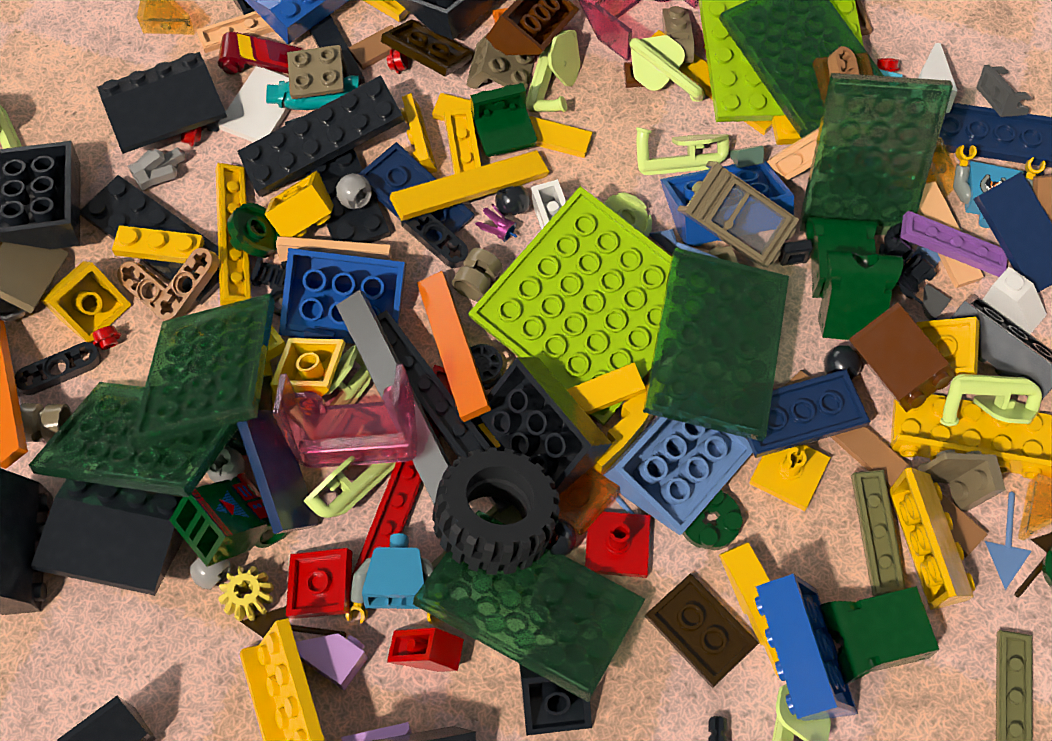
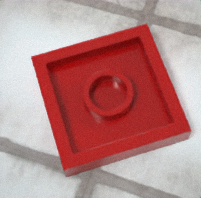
[286,548,353,619]

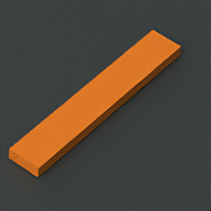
[417,271,491,422]
[0,319,28,469]

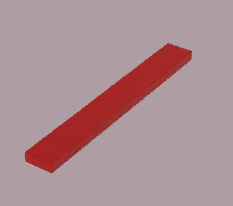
[351,365,454,585]

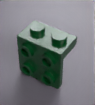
[470,83,537,157]

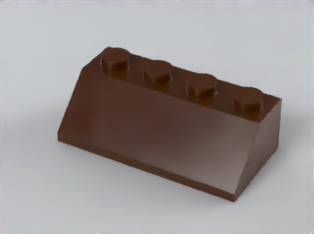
[485,0,580,55]

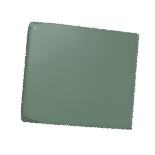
[729,145,764,168]

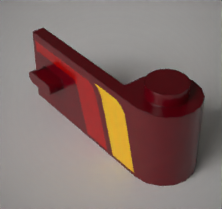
[217,32,302,74]

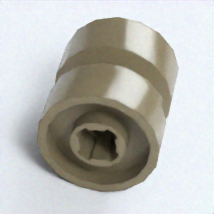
[452,248,503,302]
[20,403,72,443]

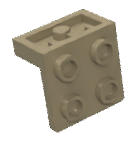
[466,32,535,93]
[287,45,347,99]
[917,450,1006,512]

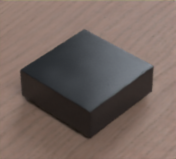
[778,240,813,266]

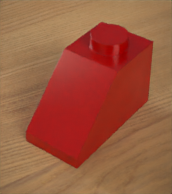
[387,627,464,672]

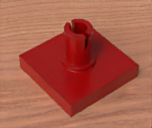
[584,510,650,578]

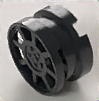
[470,344,503,390]

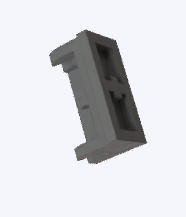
[976,65,1031,117]

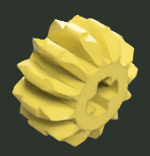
[218,566,274,621]

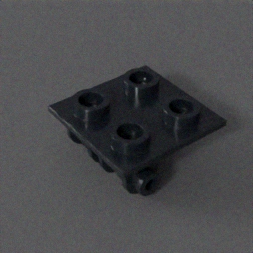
[879,236,937,304]

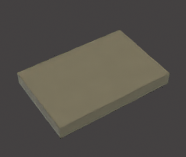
[0,242,69,313]

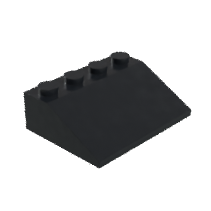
[396,0,499,40]
[97,52,227,154]
[0,141,80,249]
[470,357,612,495]
[0,468,53,615]
[31,474,184,596]

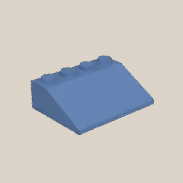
[603,385,753,535]

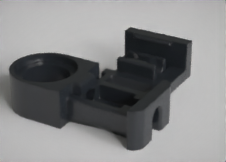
[250,257,287,316]

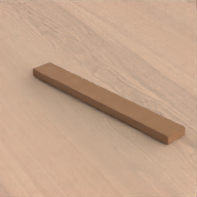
[783,370,988,558]

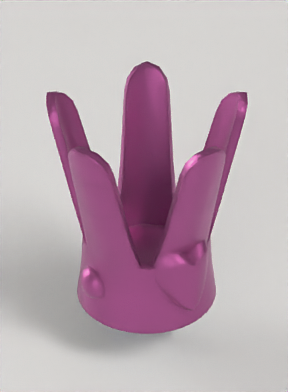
[475,203,517,242]

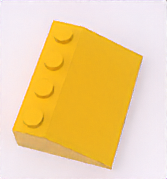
[889,468,975,610]

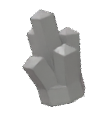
[128,147,185,190]

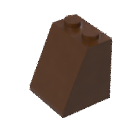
[849,302,956,413]

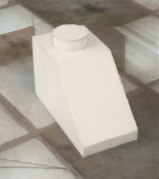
[982,267,1047,334]

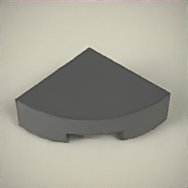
[922,284,951,321]

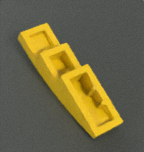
[593,370,670,479]
[719,542,779,677]

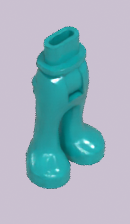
[266,76,359,110]

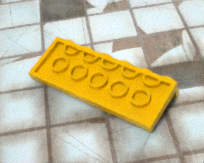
[890,394,1052,480]
[239,618,325,741]

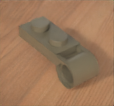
[662,6,694,63]

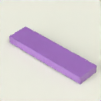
[900,210,1007,277]

